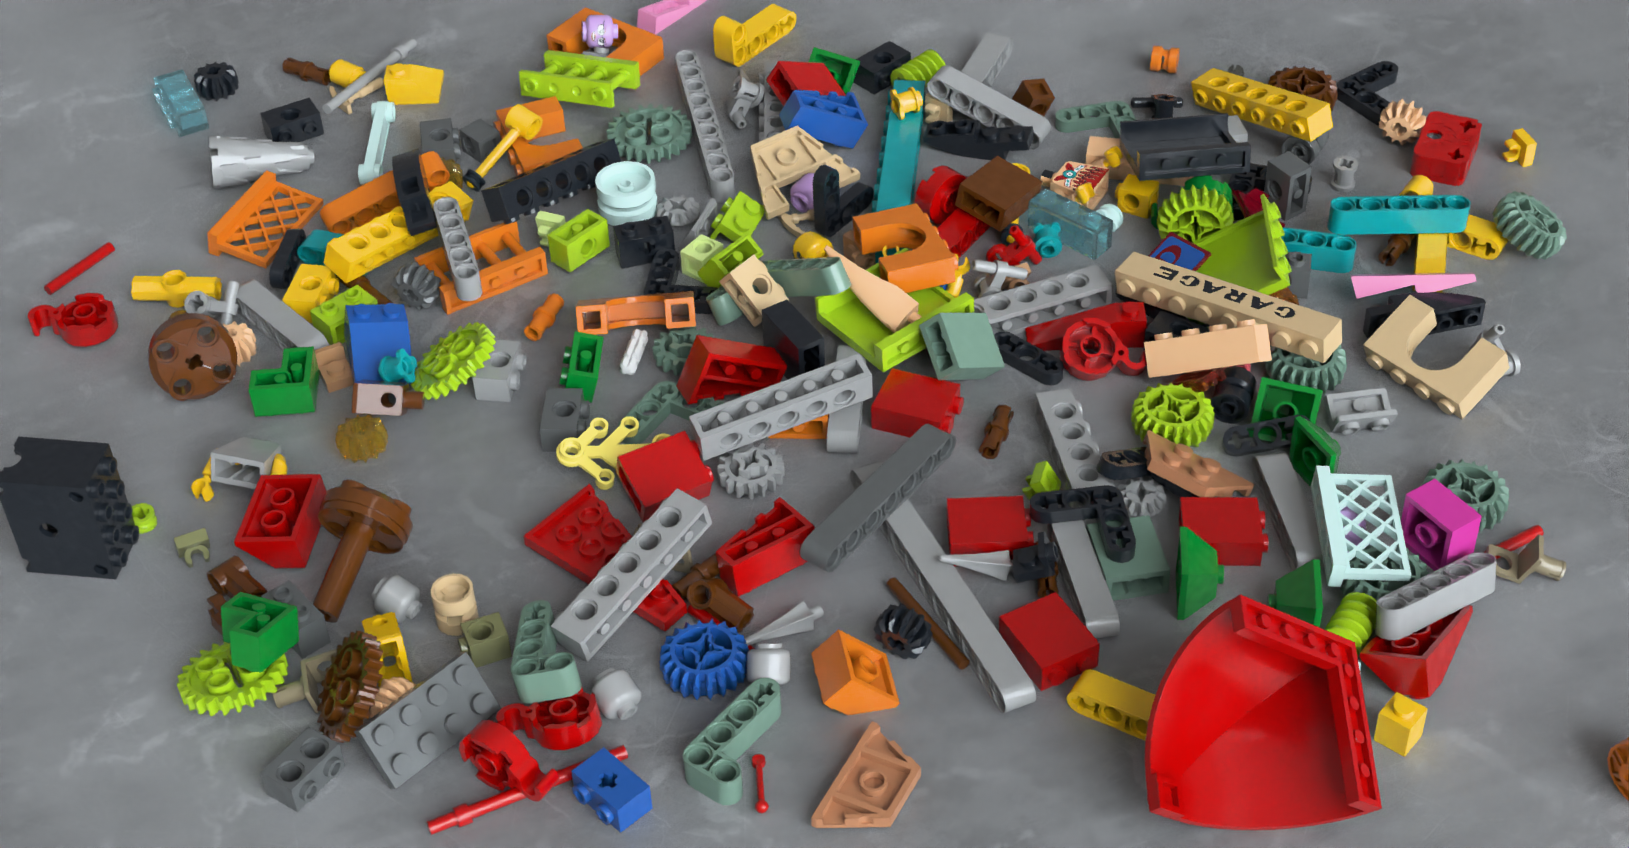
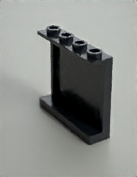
[1120,113,1251,181]

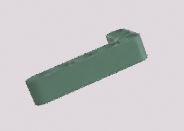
[706,257,852,325]

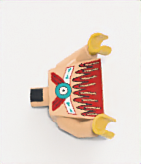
[1040,146,1123,219]

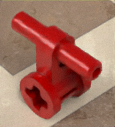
[986,225,1042,266]

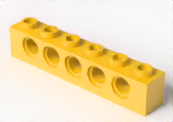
[1191,68,1333,142]
[324,181,474,284]

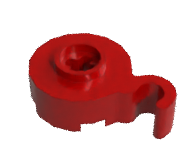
[914,165,968,224]
[28,293,118,347]
[1059,318,1147,381]
[496,688,602,750]
[459,720,559,802]

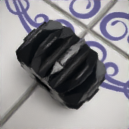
[194,61,239,101]
[874,604,933,659]

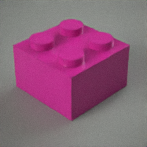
[1401,479,1482,571]

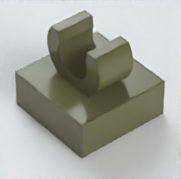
[174,528,210,568]

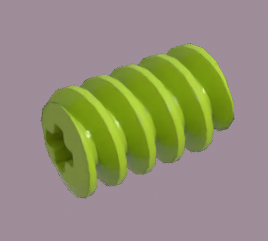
[891,49,946,87]
[1324,592,1377,657]

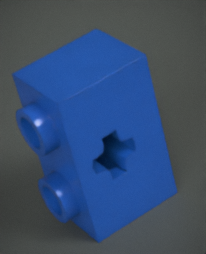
[571,747,653,833]

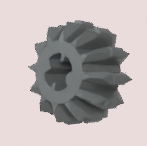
[391,261,441,310]

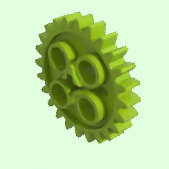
[410,322,496,400]
[177,642,289,716]

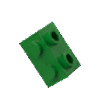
[559,331,604,403]

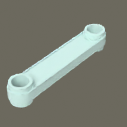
[358,101,396,185]

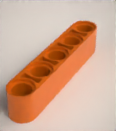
[320,151,450,235]

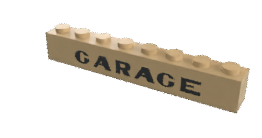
[1115,252,1342,363]

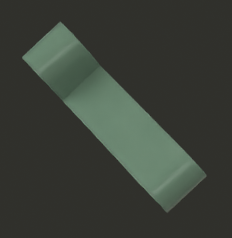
[510,600,582,703]
[683,678,782,805]

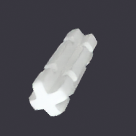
[620,329,648,375]

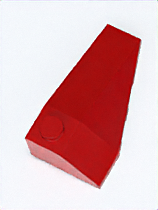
[1025,301,1147,351]
[1360,605,1473,699]

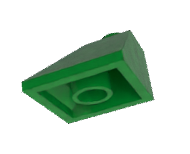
[809,47,860,94]
[1249,377,1323,442]
[1289,416,1341,487]
[1175,527,1224,620]
[1267,559,1323,627]

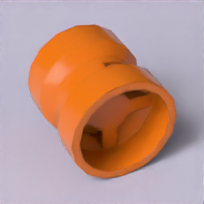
[1150,45,1180,74]

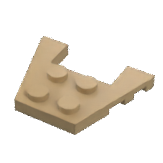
[750,126,860,220]

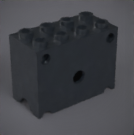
[0,436,139,580]

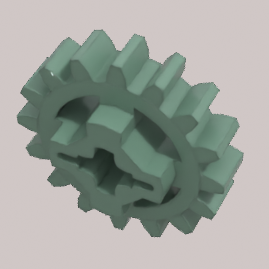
[653,326,714,376]

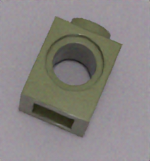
[457,612,512,668]

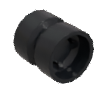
[1210,366,1257,424]

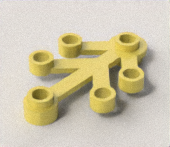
[556,416,671,490]

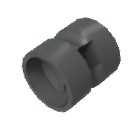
[1282,131,1329,165]

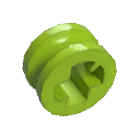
[132,503,157,534]

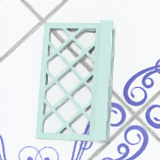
[1311,465,1411,587]

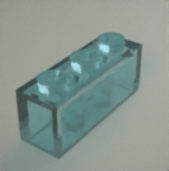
[151,69,209,137]
[1028,188,1113,260]

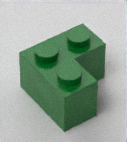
[249,346,320,417]
[221,592,299,673]

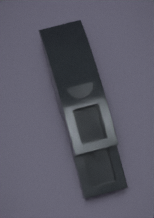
[923,119,1035,160]
[392,148,438,236]
[1363,292,1486,338]

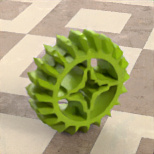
[1157,185,1234,243]
[1131,382,1215,447]

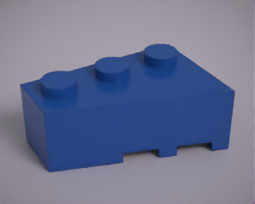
[779,90,868,149]

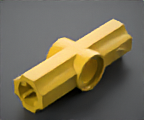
[131,270,222,308]

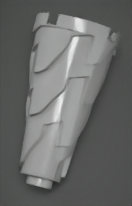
[208,135,314,189]

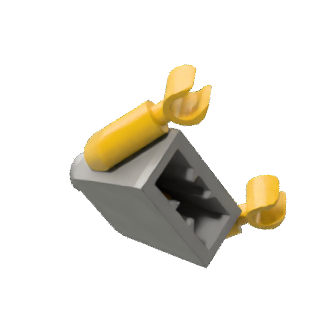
[191,437,287,502]

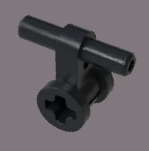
[1131,94,1183,119]

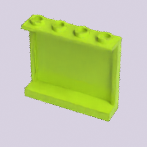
[1177,194,1292,325]
[815,248,974,373]

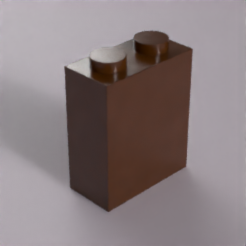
[955,155,1043,231]

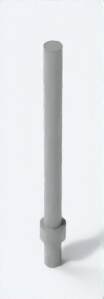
[322,38,417,114]

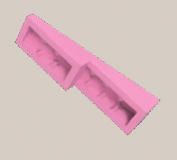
[637,0,707,35]
[1351,272,1476,299]

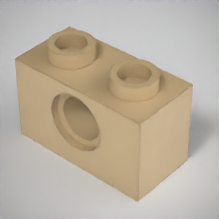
[719,255,789,327]

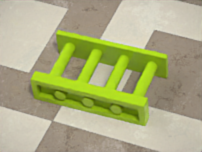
[519,50,640,108]

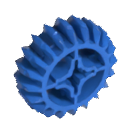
[659,619,749,701]

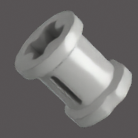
[1330,156,1358,193]

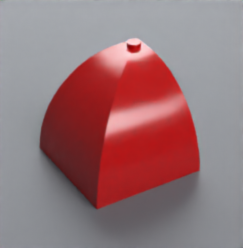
[1145,594,1382,830]

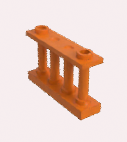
[414,221,548,315]

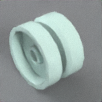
[595,161,658,226]

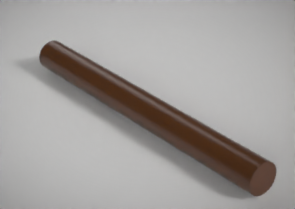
[886,577,970,670]

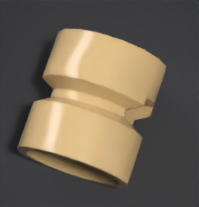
[430,573,479,636]

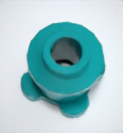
[1033,222,1062,258]
[378,348,417,383]

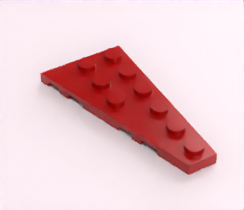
[523,483,687,632]

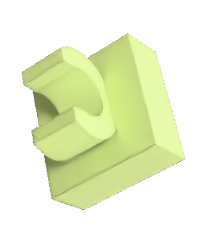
[535,211,566,247]

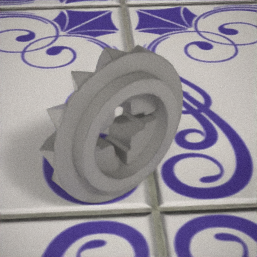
[656,194,700,226]
[1118,477,1166,517]

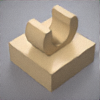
[925,92,953,123]

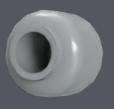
[371,575,422,624]
[747,643,791,685]
[591,668,642,720]

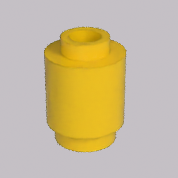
[329,59,366,88]

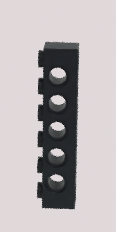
[481,139,622,224]

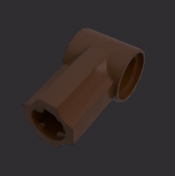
[207,555,267,598]
[687,578,754,632]

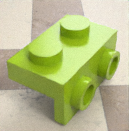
[709,191,765,241]

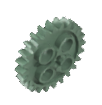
[607,104,692,164]

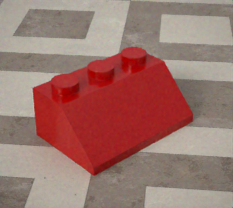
[234,474,327,568]

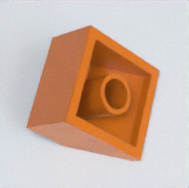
[811,629,900,715]

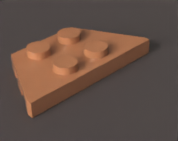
[1143,430,1255,497]
[811,721,921,828]

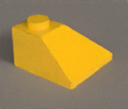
[384,63,444,105]

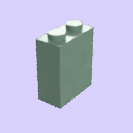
[919,313,1005,380]
[1086,515,1171,601]

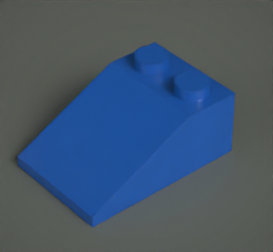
[344,303,412,386]

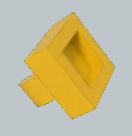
[1502,128,1537,167]

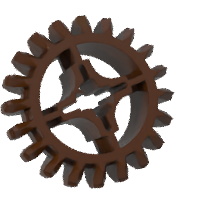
[1268,66,1338,111]

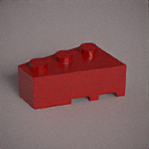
[676,335,787,404]
[715,497,815,597]

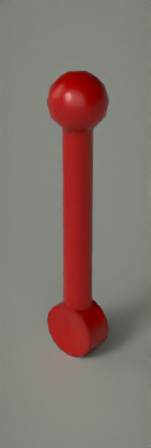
[752,754,769,813]

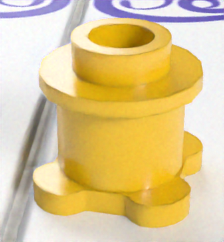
[890,87,923,120]

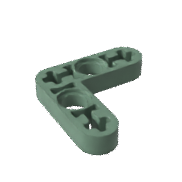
[1055,101,1136,139]
[618,381,724,444]

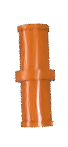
[524,293,564,341]

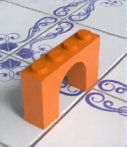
[547,7,664,76]
[493,96,583,176]
[852,203,958,293]
[576,291,696,335]

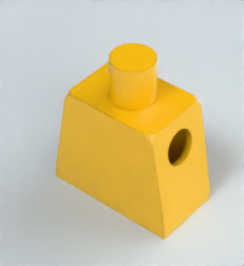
[362,612,413,688]

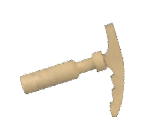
[329,77,385,115]
[778,209,814,237]

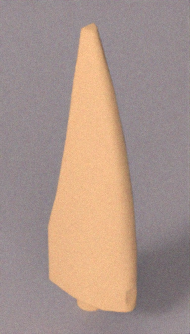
[824,245,922,333]

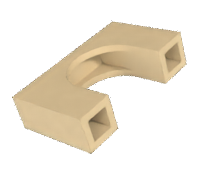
[1363,295,1509,419]

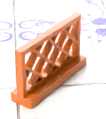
[207,170,323,269]

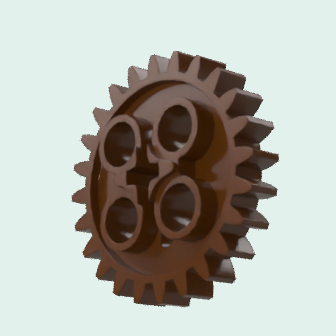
[317,630,384,743]

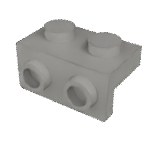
[1324,387,1398,435]

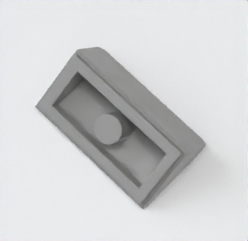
[679,198,717,250]

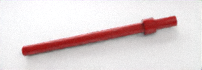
[426,745,628,835]

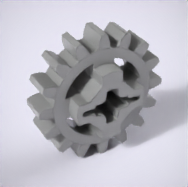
[717,443,785,499]

